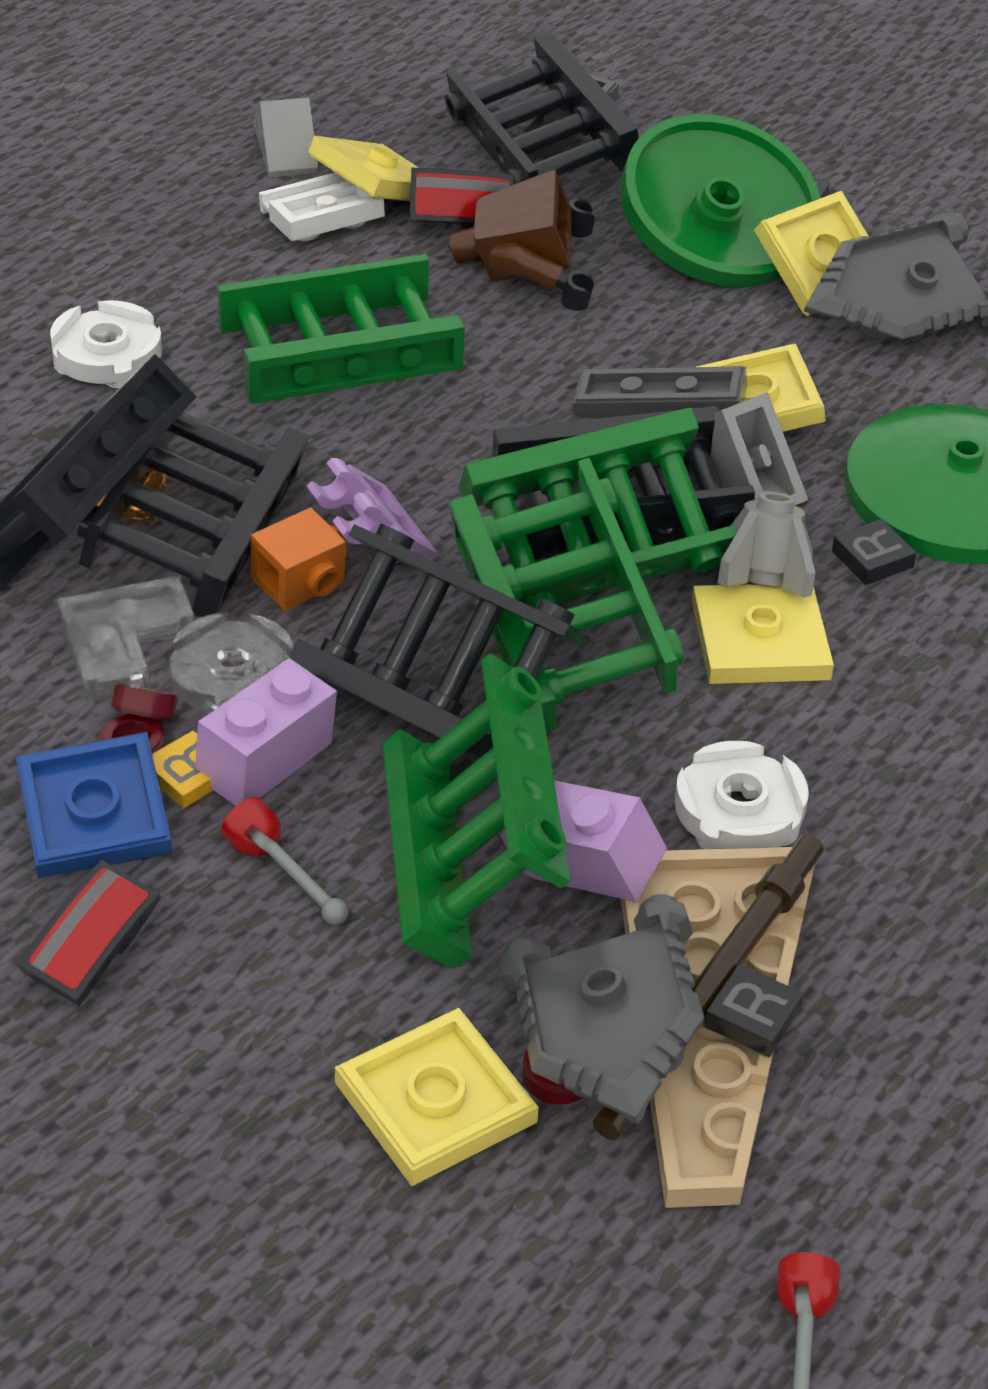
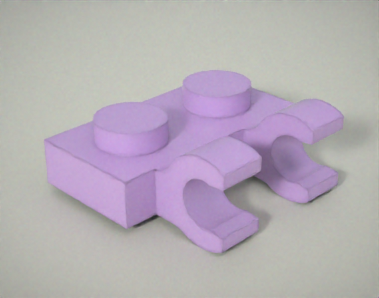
[307,458,439,565]

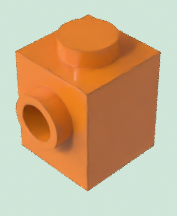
[250,507,348,611]

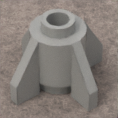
[718,492,815,597]

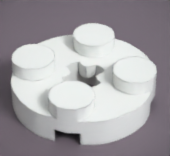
[50,300,162,388]
[674,741,809,849]

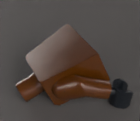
[449,169,595,311]

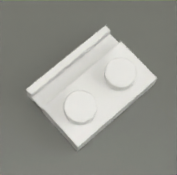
[259,172,385,241]

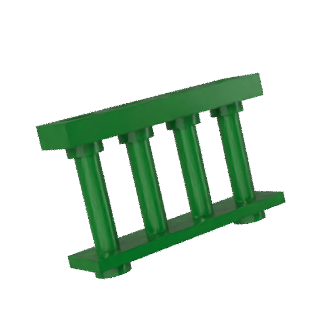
[217,254,465,404]
[458,407,738,608]
[449,458,684,732]
[382,653,571,968]

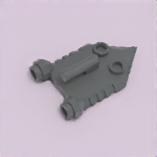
[804,210,988,340]
[499,894,705,1124]

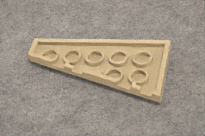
[620,847,815,1208]

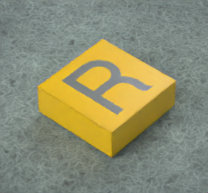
[152,730,214,809]

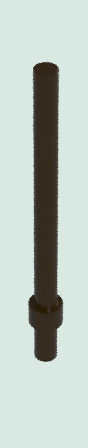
[593,834,824,1140]

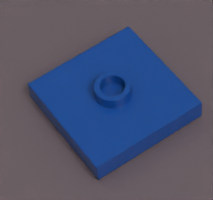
[16,732,173,878]

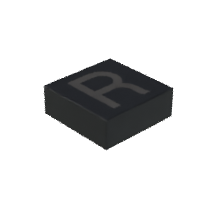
[832,519,917,585]
[704,964,804,1057]

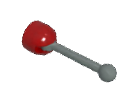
[221,797,349,925]
[776,1252,840,1389]

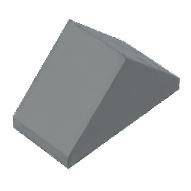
[253,97,318,177]
[710,392,808,506]

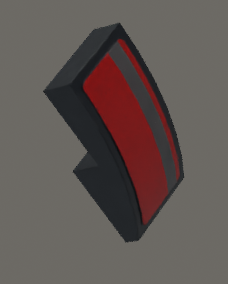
[410,167,514,226]
[17,860,161,1006]

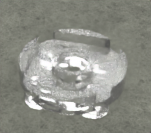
[169,612,294,713]

